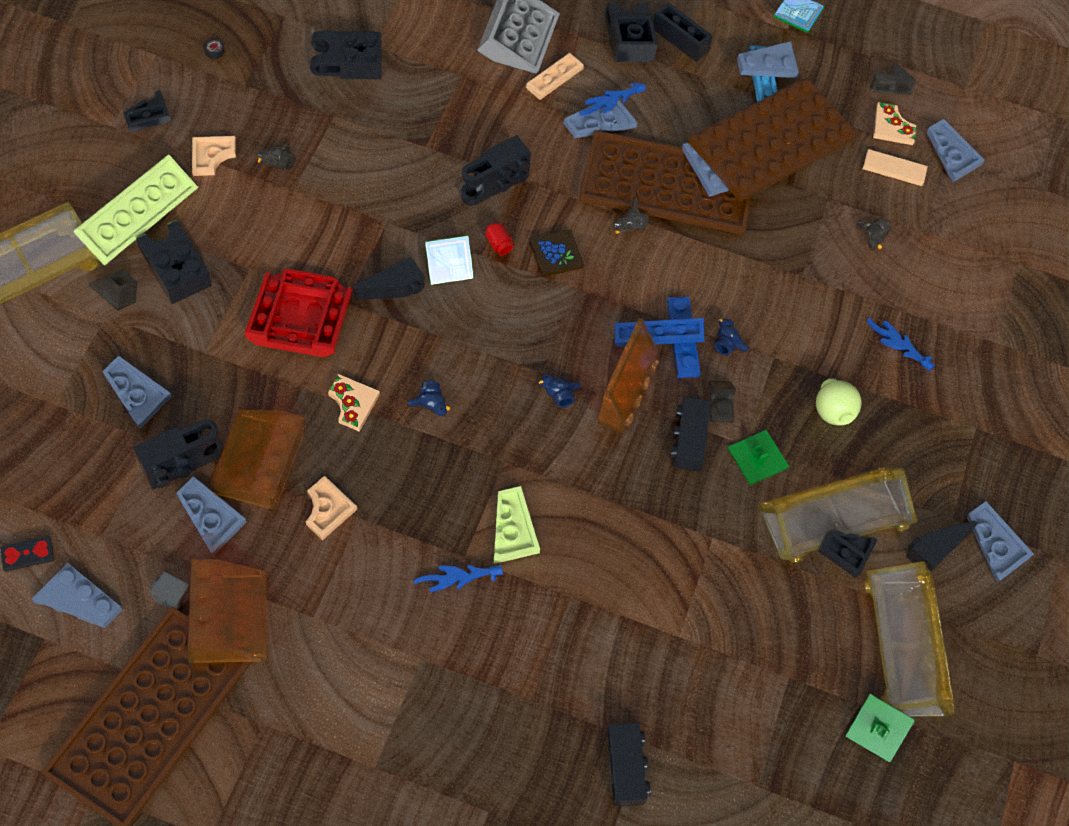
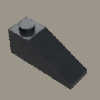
[354,257,425,300]
[906,520,978,576]

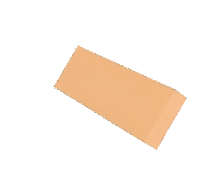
[526,53,584,100]
[863,149,928,186]

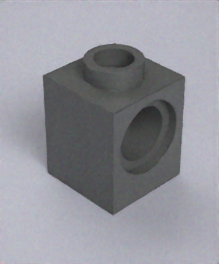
[150,572,193,612]

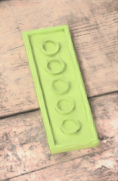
[73,155,198,266]

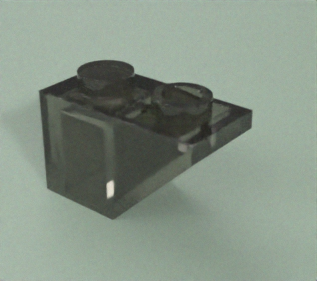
[89,270,137,311]

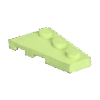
[494,486,540,564]

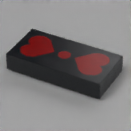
[0,536,55,572]

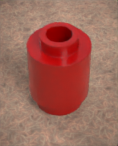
[484,223,514,255]

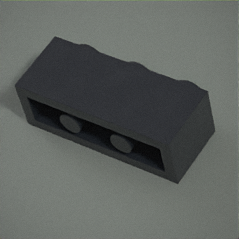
[653,2,713,62]
[670,397,711,472]
[606,723,651,807]

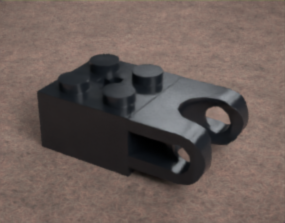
[605,2,658,62]
[310,31,382,80]
[461,135,531,206]
[136,220,212,304]
[133,419,223,490]

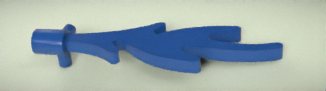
[579,82,646,116]
[867,318,935,371]
[414,565,503,592]

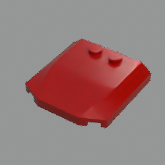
[245,269,352,357]

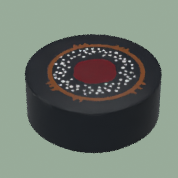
[204,38,225,59]

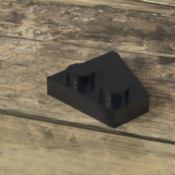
[123,90,171,132]
[817,530,878,578]

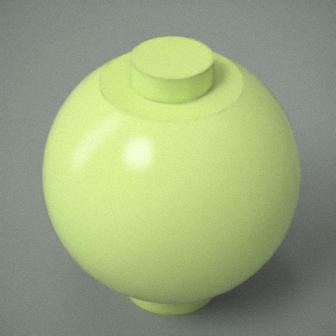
[816,378,862,425]

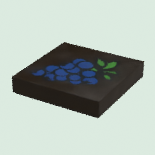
[530,229,584,277]

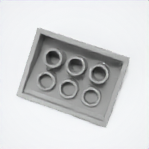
[477,0,560,74]

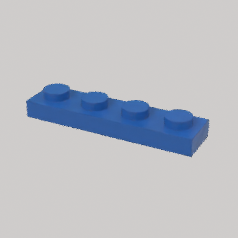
[666,297,701,378]
[615,318,705,347]

